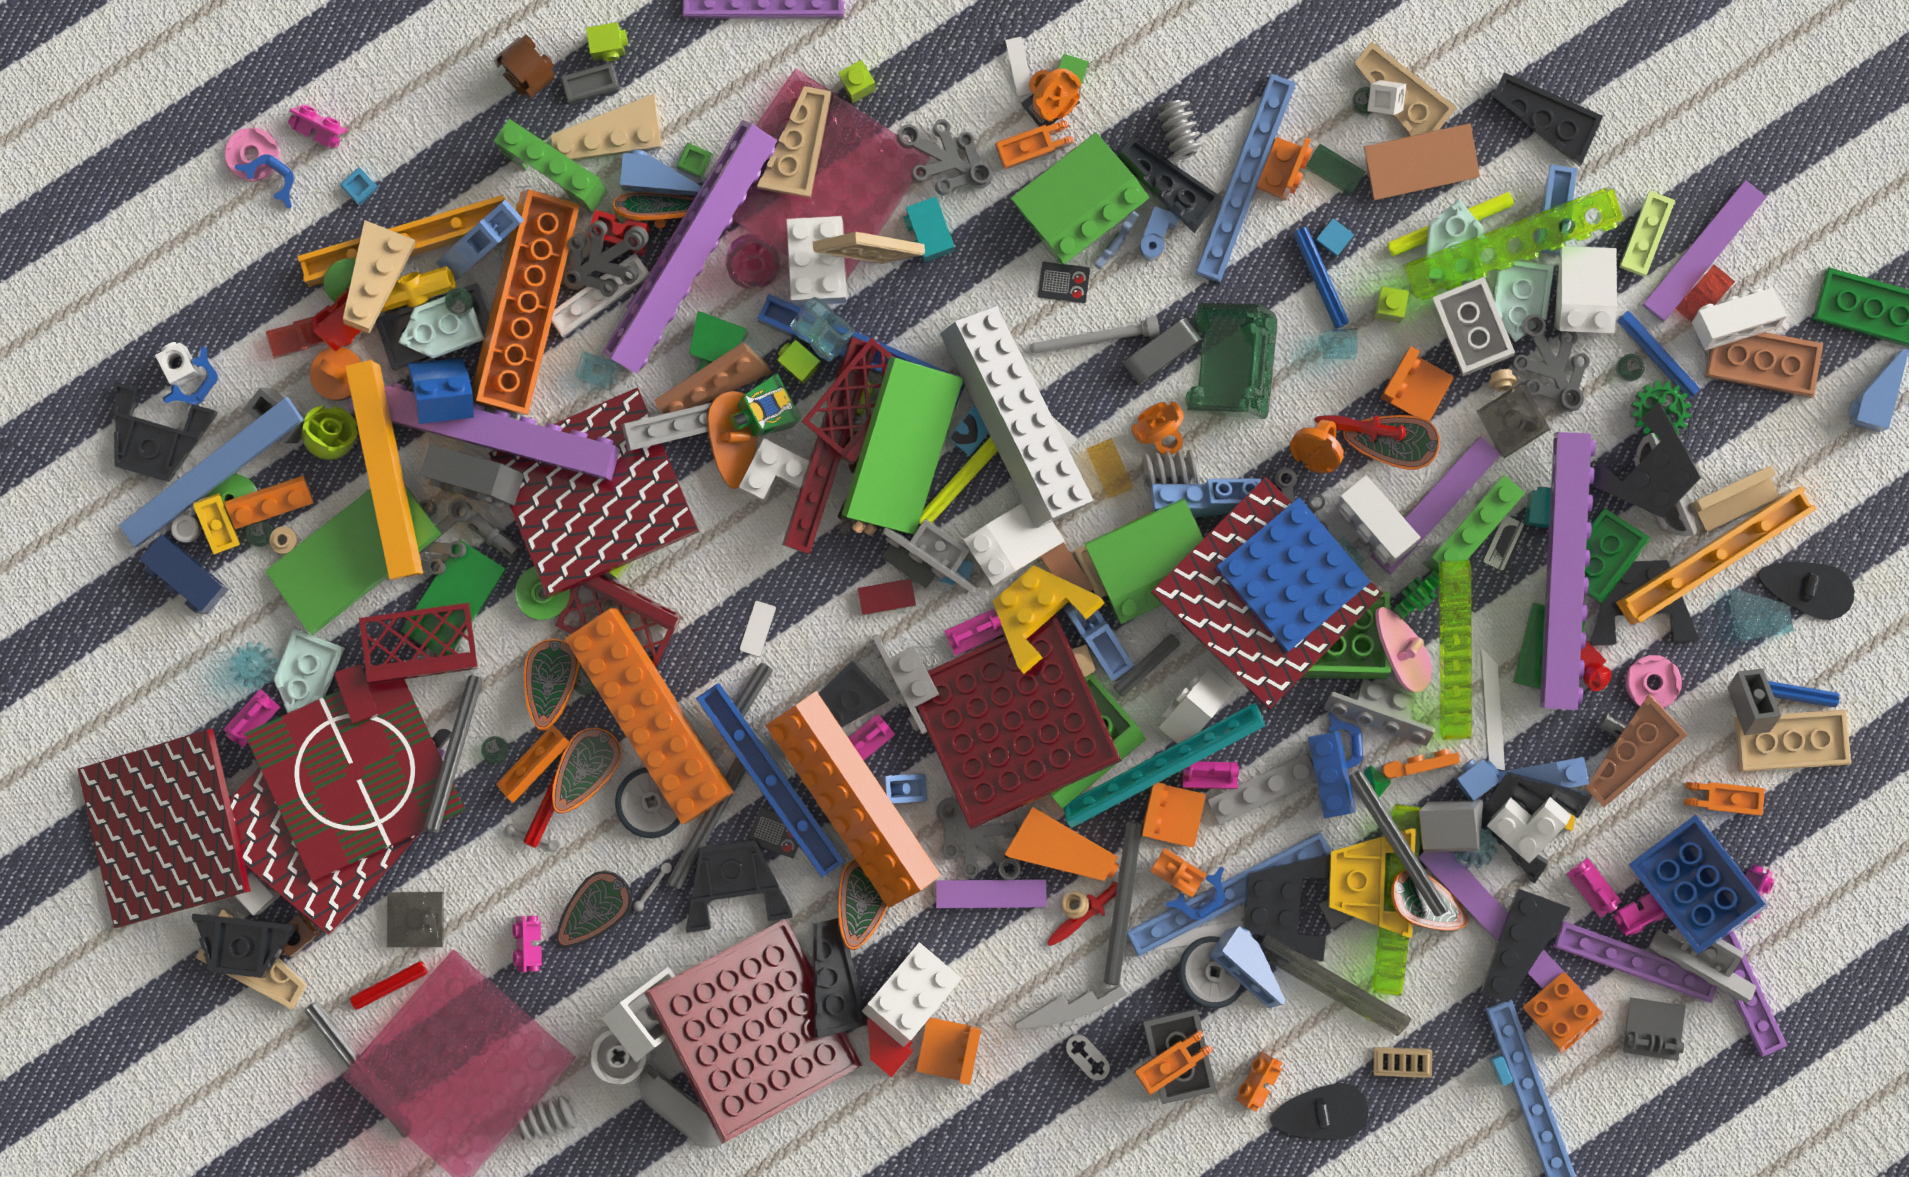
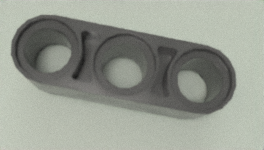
[1123,318,1202,385]

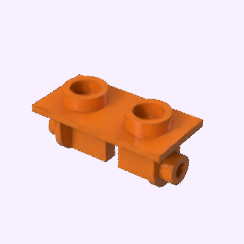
[1235,1051,1282,1112]

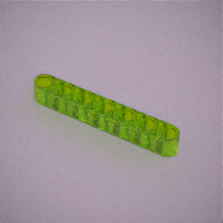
[1439,559,1472,741]
[1372,803,1422,996]

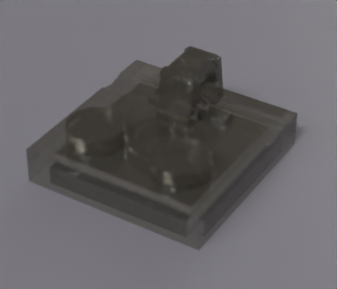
[1476,382,1551,458]
[387,891,444,947]

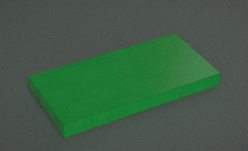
[1812,267,1909,347]
[401,540,507,656]

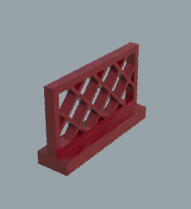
[801,337,894,465]
[555,575,683,668]
[359,603,478,684]

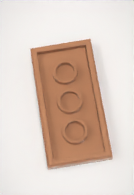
[1363,123,1480,200]
[1704,332,1823,398]

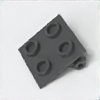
[1623,997,1686,1061]

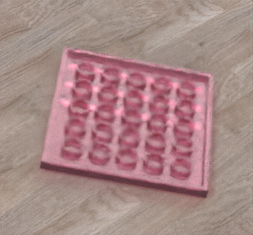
[732,68,930,281]
[342,949,576,1177]

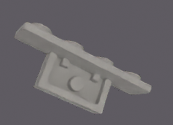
[882,519,979,594]
[871,634,939,734]
[1324,679,1435,746]
[1649,930,1756,1004]

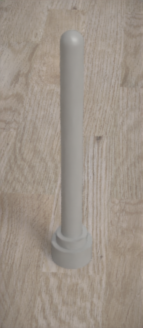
[1030,316,1160,353]

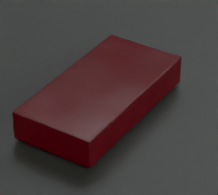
[858,579,916,615]
[334,664,379,725]

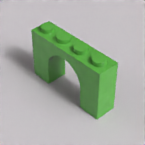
[494,119,608,214]
[1422,475,1525,581]

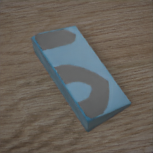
[948,405,989,457]

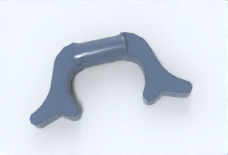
[1094,211,1139,269]

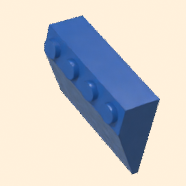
[1629,814,1769,954]

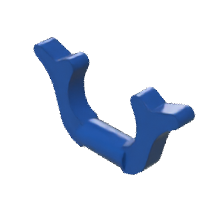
[235,154,295,208]
[163,346,218,405]
[1328,712,1363,769]
[1166,867,1225,920]

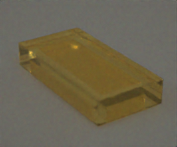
[1087,438,1133,499]

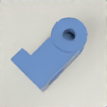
[1140,206,1179,261]

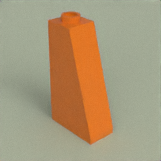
[1005,807,1120,881]

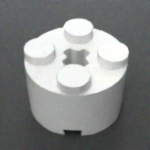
[591,1030,650,1084]

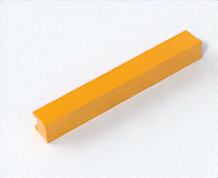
[297,195,509,287]
[345,360,423,580]
[1616,486,1817,626]

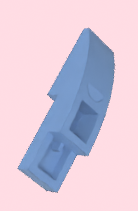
[436,199,524,282]
[1150,479,1261,518]

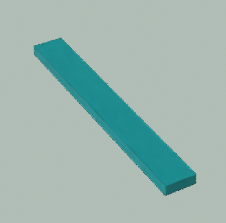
[1063,703,1265,828]

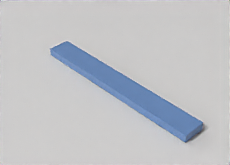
[1195,74,1296,284]
[119,398,304,547]
[1127,832,1331,957]
[1484,999,1576,1177]

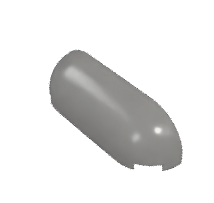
[1634,433,1697,536]
[639,1064,724,1147]

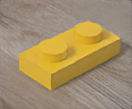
[193,493,240,554]

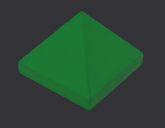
[1364,765,1392,797]

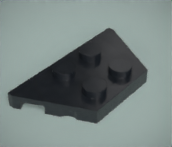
[192,914,296,978]

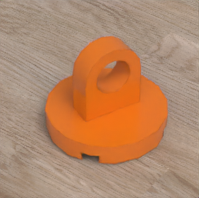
[1029,69,1081,121]
[310,347,362,401]
[1131,401,1184,455]
[1290,420,1344,473]

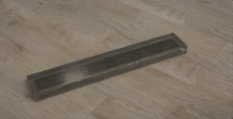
[1259,934,1412,1036]

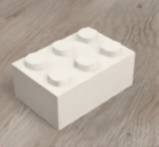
[787,216,847,306]
[1432,277,1515,376]
[1337,475,1421,567]
[862,942,962,1047]
[602,967,675,1062]

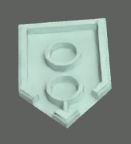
[1423,199,1483,282]
[1494,258,1554,342]
[398,289,484,359]
[273,628,345,713]

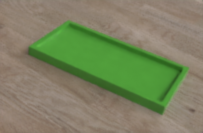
[842,356,963,535]
[265,484,442,635]

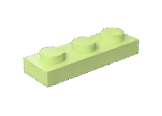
[1619,191,1675,277]

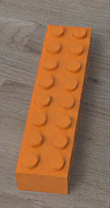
[472,189,580,416]
[565,609,735,825]
[765,691,940,908]

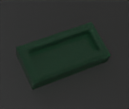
[1305,144,1366,196]

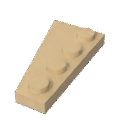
[1354,41,1457,136]
[757,86,831,199]
[551,94,662,161]
[343,220,415,333]
[196,909,308,1010]

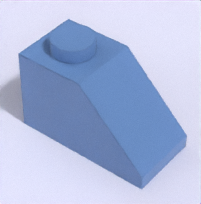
[875,774,927,804]

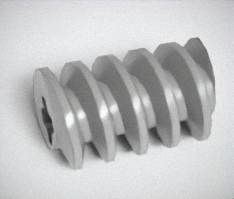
[1156,100,1203,161]
[1142,450,1199,486]
[515,1096,577,1141]

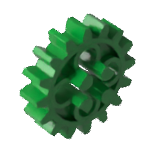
[1630,381,1692,438]
[1393,569,1445,619]

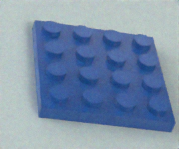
[1215,497,1371,653]

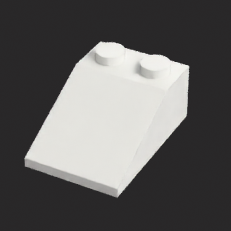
[1554,246,1617,333]
[964,502,1065,586]

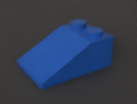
[408,358,474,424]

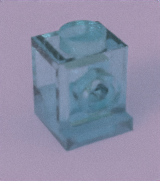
[1318,328,1358,359]
[575,351,619,390]

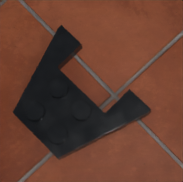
[113,382,218,482]
[1590,402,1702,518]
[1590,560,1699,646]
[1481,772,1593,884]
[686,839,793,933]
[1243,853,1330,961]

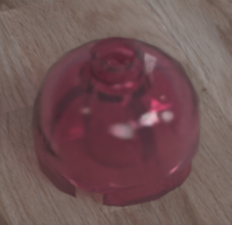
[726,233,780,289]

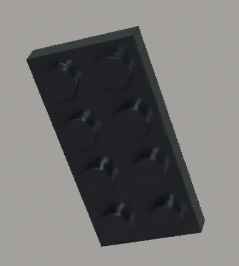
[375,283,490,371]

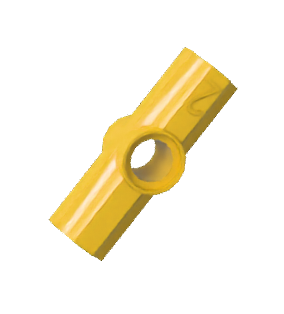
[380,266,456,313]

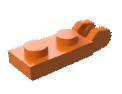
[995,120,1074,170]
[1380,748,1460,779]
[1684,782,1765,816]
[1134,1030,1213,1096]

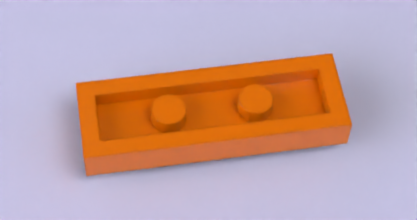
[225,476,313,529]
[496,725,570,803]

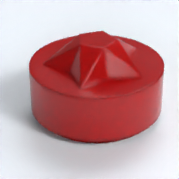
[1583,663,1611,691]

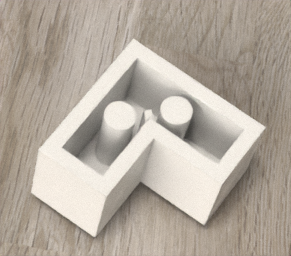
[739,439,809,503]
[1159,669,1234,744]
[1487,797,1571,863]

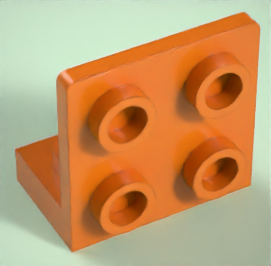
[1256,137,1313,200]
[1380,346,1453,421]
[1141,783,1206,847]
[1523,972,1603,1055]
[917,1017,981,1085]

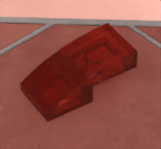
[1675,264,1735,323]
[265,316,325,359]

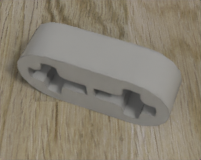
[1066,1034,1110,1080]

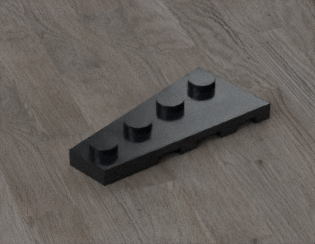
[1480,888,1571,1003]

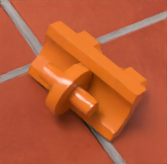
[1150,848,1207,898]

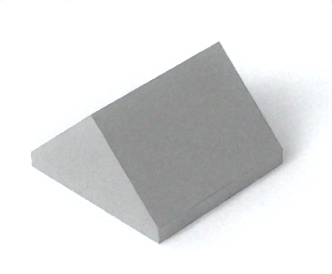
[1419,800,1483,852]

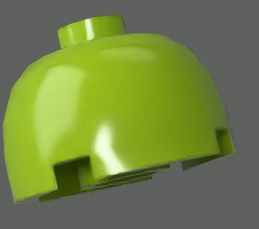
[301,405,358,460]

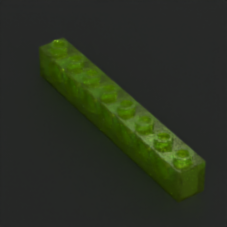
[1402,186,1624,300]

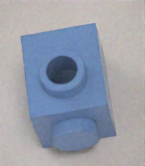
[1453,758,1500,801]

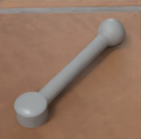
[505,825,560,851]
[633,863,672,912]

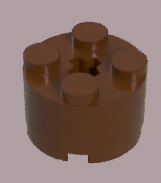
[494,34,555,100]

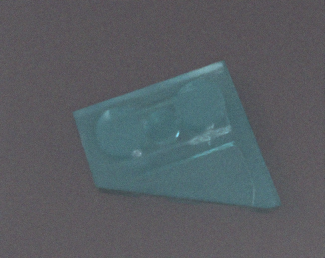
[1727,589,1794,642]

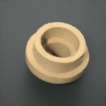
[1489,369,1517,392]
[269,527,297,554]
[1061,891,1089,919]

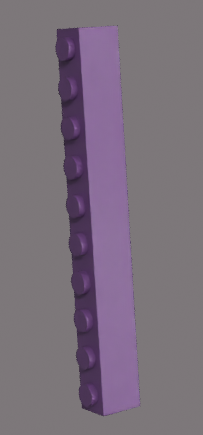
[602,120,777,374]
[348,383,620,481]
[1540,432,1596,710]

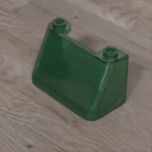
[1185,303,1277,419]

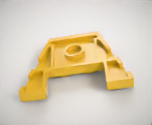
[992,565,1105,674]
[1328,829,1416,938]

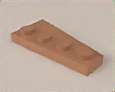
[654,342,772,414]
[1585,693,1688,807]

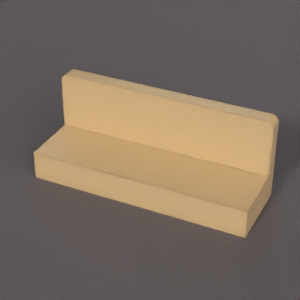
[1691,465,1779,532]

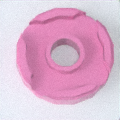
[225,127,280,182]
[1625,655,1681,708]

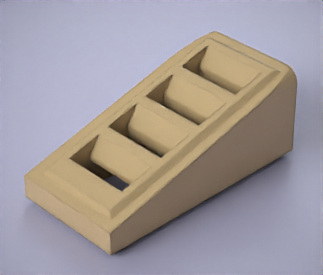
[1373,1047,1432,1078]

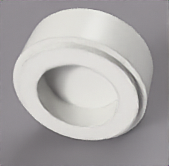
[171,515,201,543]

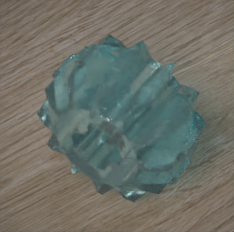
[230,642,278,688]
[1450,824,1497,870]

